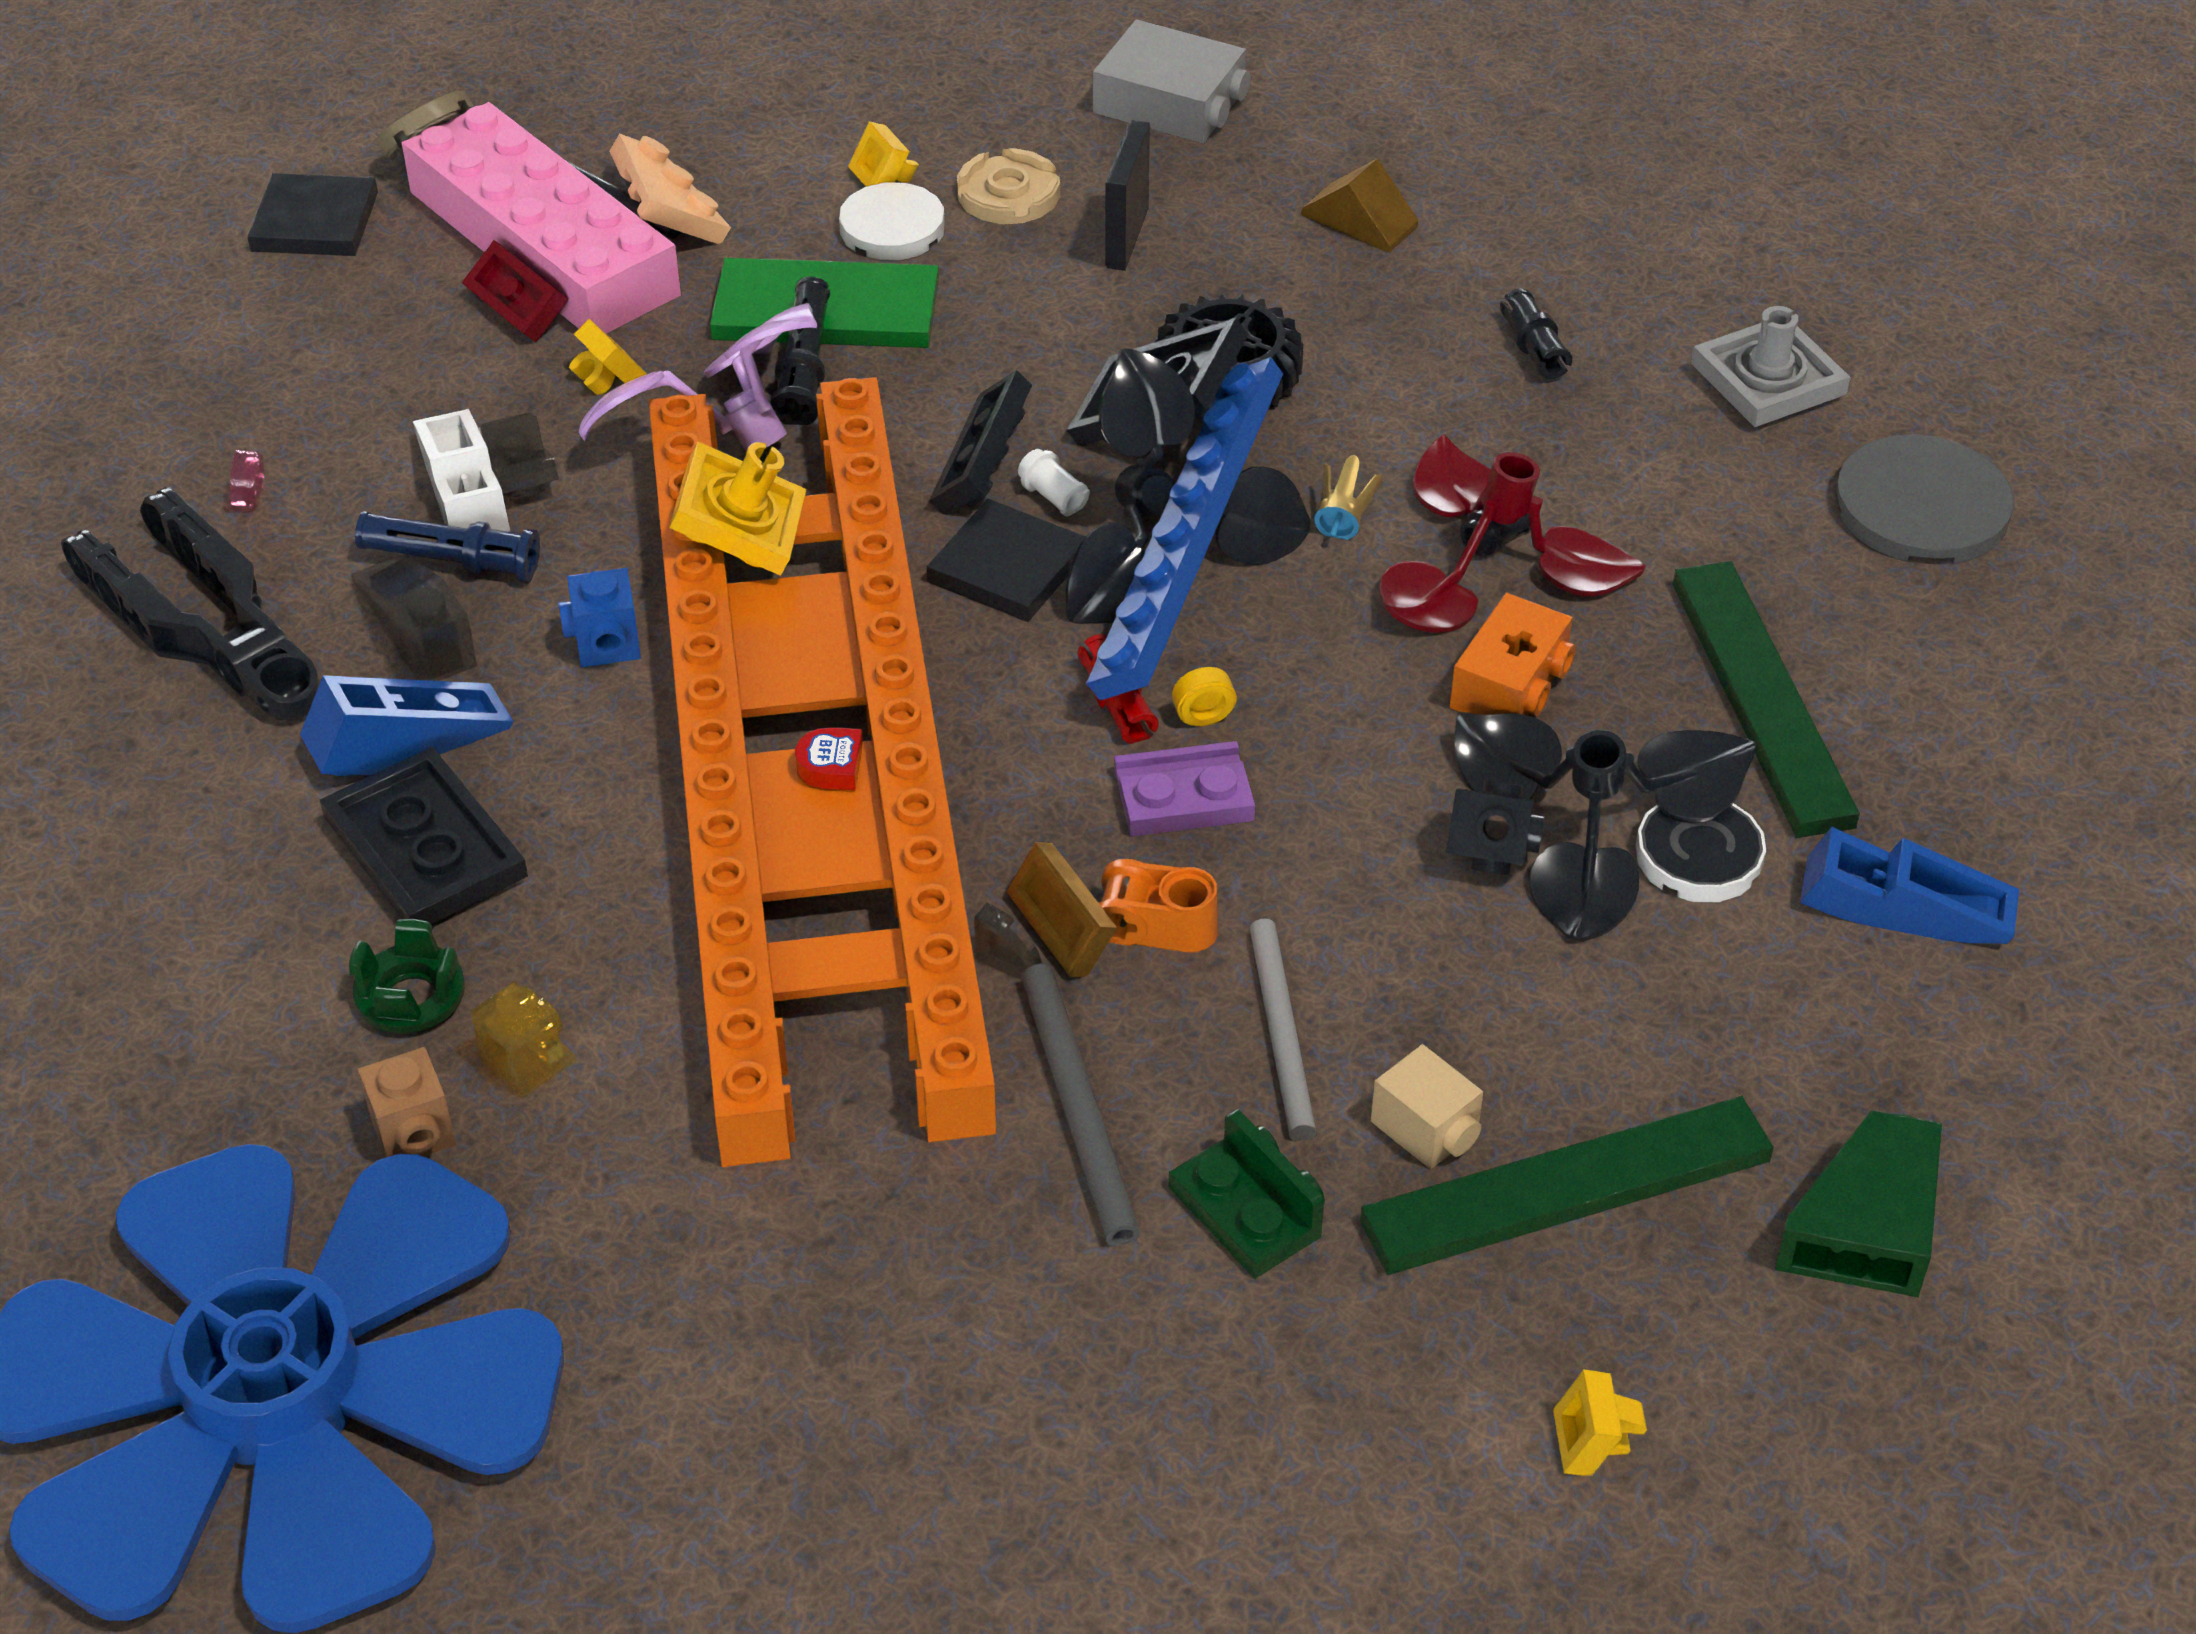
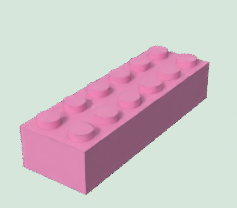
[401,102,681,333]

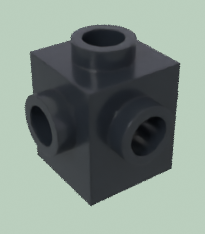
[1446,780,1545,875]

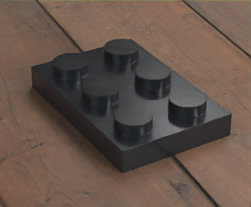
[1066,318,1248,446]
[320,746,528,924]

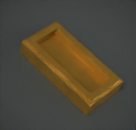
[1006,842,1117,977]

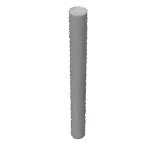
[1250,919,1316,1141]

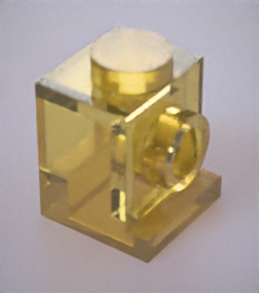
[470,982,576,1098]

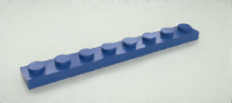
[1086,357,1283,700]

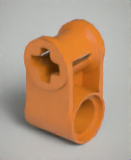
[1099,859,1218,952]

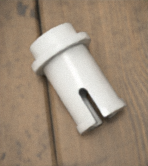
[1018,449,1090,516]

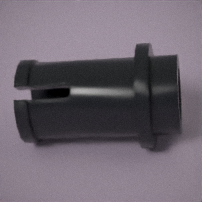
[1460,510,1530,555]

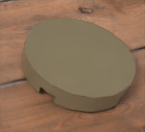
[376,90,474,160]

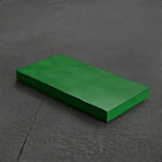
[710,257,939,348]

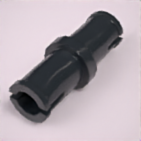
[1500,288,1572,379]

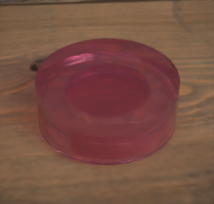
[230,449,264,508]

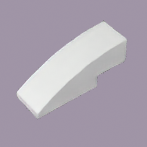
[413,409,510,532]

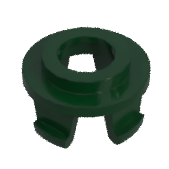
[349,919,465,1033]

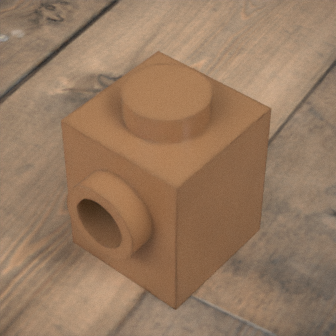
[358,1047,456,1158]

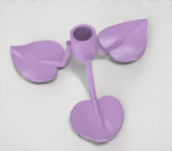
[579,303,817,452]

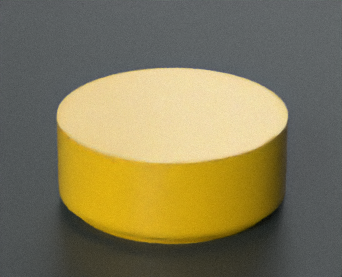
[1172,667,1237,727]

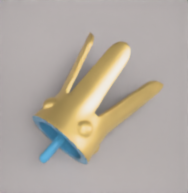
[1314,455,1383,540]

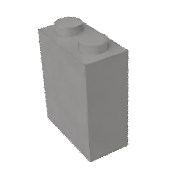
[1093,19,1251,143]

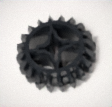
[1155,293,1304,408]

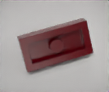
[461,240,569,342]

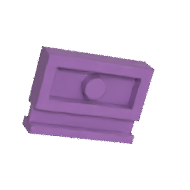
[1114,741,1255,837]

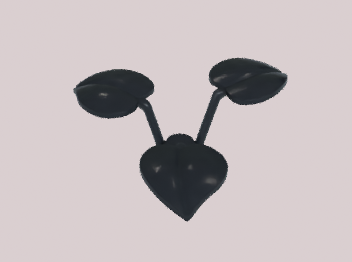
[1065,348,1311,624]
[1455,712,1756,941]

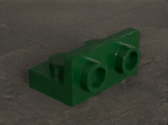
[1168,1109,1325,1279]

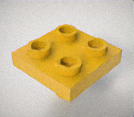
[669,442,807,576]

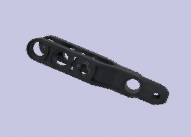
[61,487,320,721]

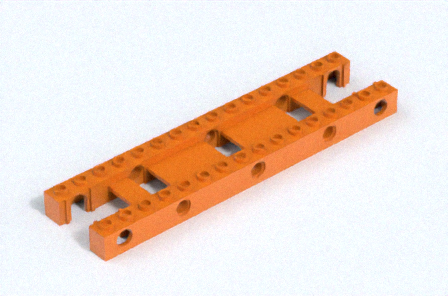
[649,377,997,1167]

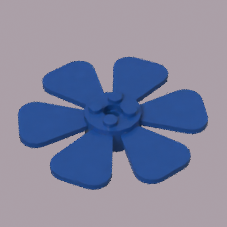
[0,1144,564,1633]

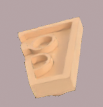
[610,134,731,244]

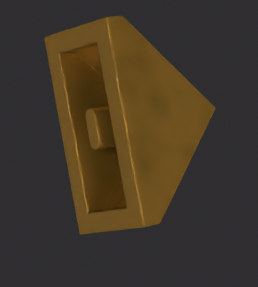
[1301,158,1419,253]

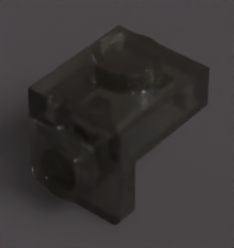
[479,412,559,497]

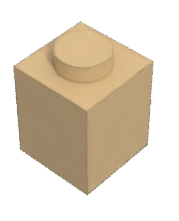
[1371,1044,1483,1170]

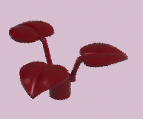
[1378,434,1646,633]

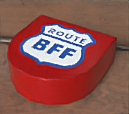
[795,728,863,790]

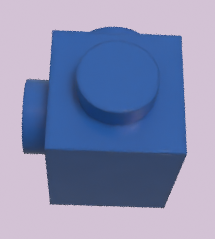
[558,568,641,668]

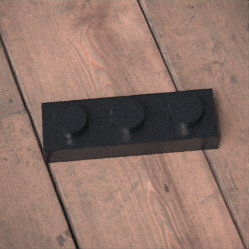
[929,370,1032,515]

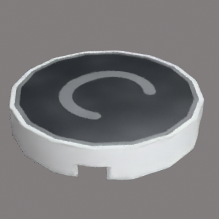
[1635,803,1766,902]

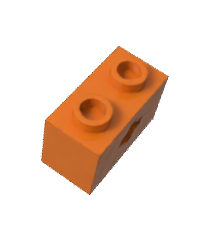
[1450,592,1576,716]

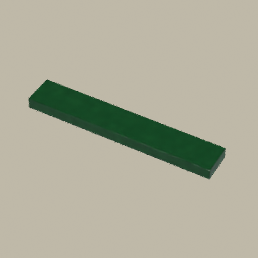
[1673,561,1860,838]
[1360,1096,1774,1275]

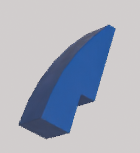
[1800,827,2019,944]

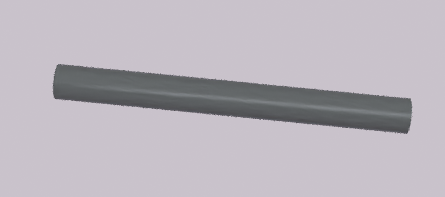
[1021,964,1140,1247]

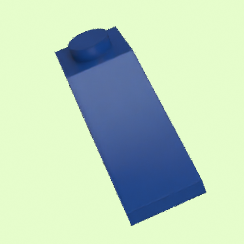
[300,675,513,777]

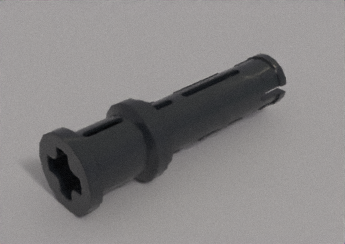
[769,276,830,425]

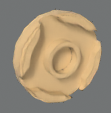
[957,148,1060,224]

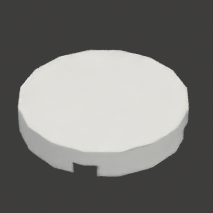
[839,182,945,261]

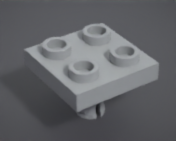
[1691,306,1851,427]

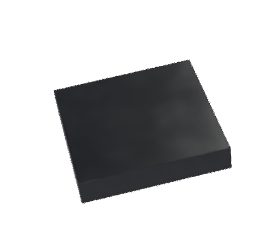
[1105,120,1150,271]
[247,173,378,256]
[926,499,1086,622]

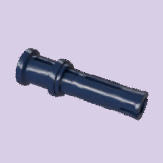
[355,511,540,582]

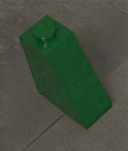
[1775,1110,1942,1298]

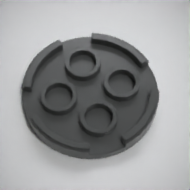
[1836,435,2014,564]

